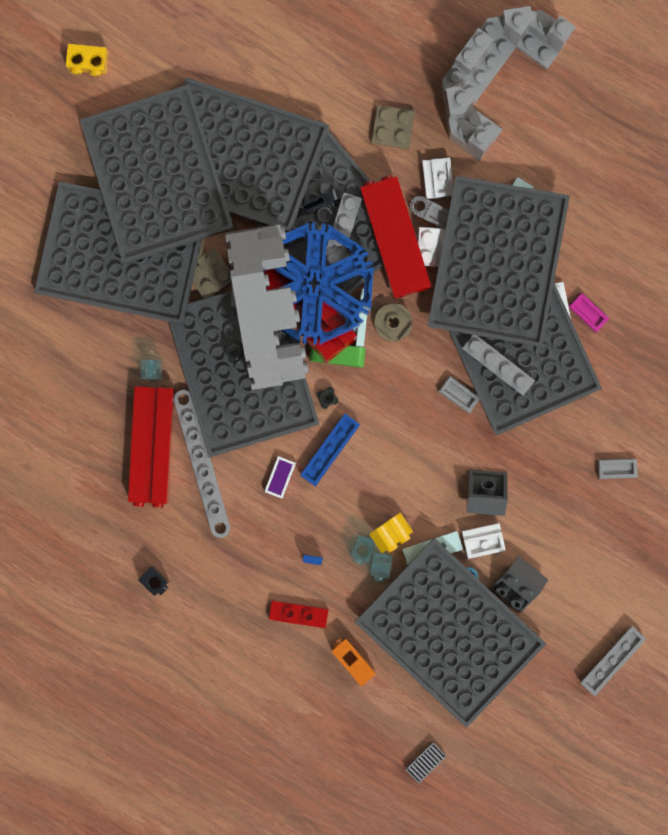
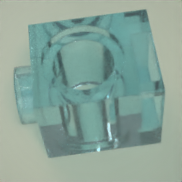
[141,359,162,380]
[350,534,376,565]
[370,552,393,582]

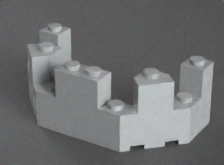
[441,6,575,161]
[225,224,309,390]

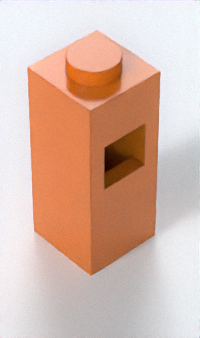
[331,637,376,687]

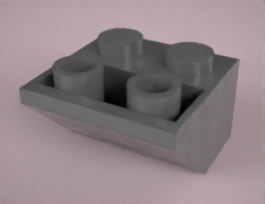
[491,556,548,613]

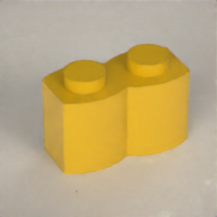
[369,512,413,553]

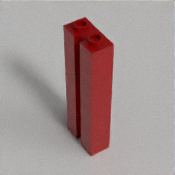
[360,175,431,300]
[264,269,357,364]
[128,386,175,508]

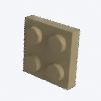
[372,105,415,150]
[193,248,232,299]

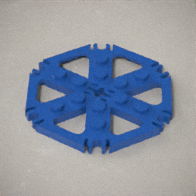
[263,223,374,345]

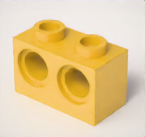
[66,44,108,76]

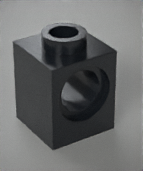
[138,566,170,596]

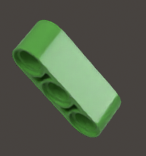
[309,346,366,368]

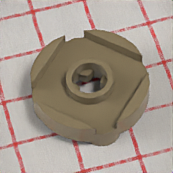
[374,304,412,342]

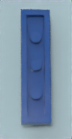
[300,414,361,487]

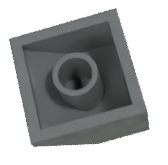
[466,469,508,516]

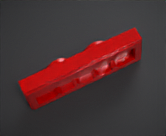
[269,600,329,629]

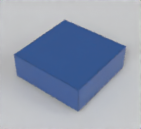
[303,554,323,565]

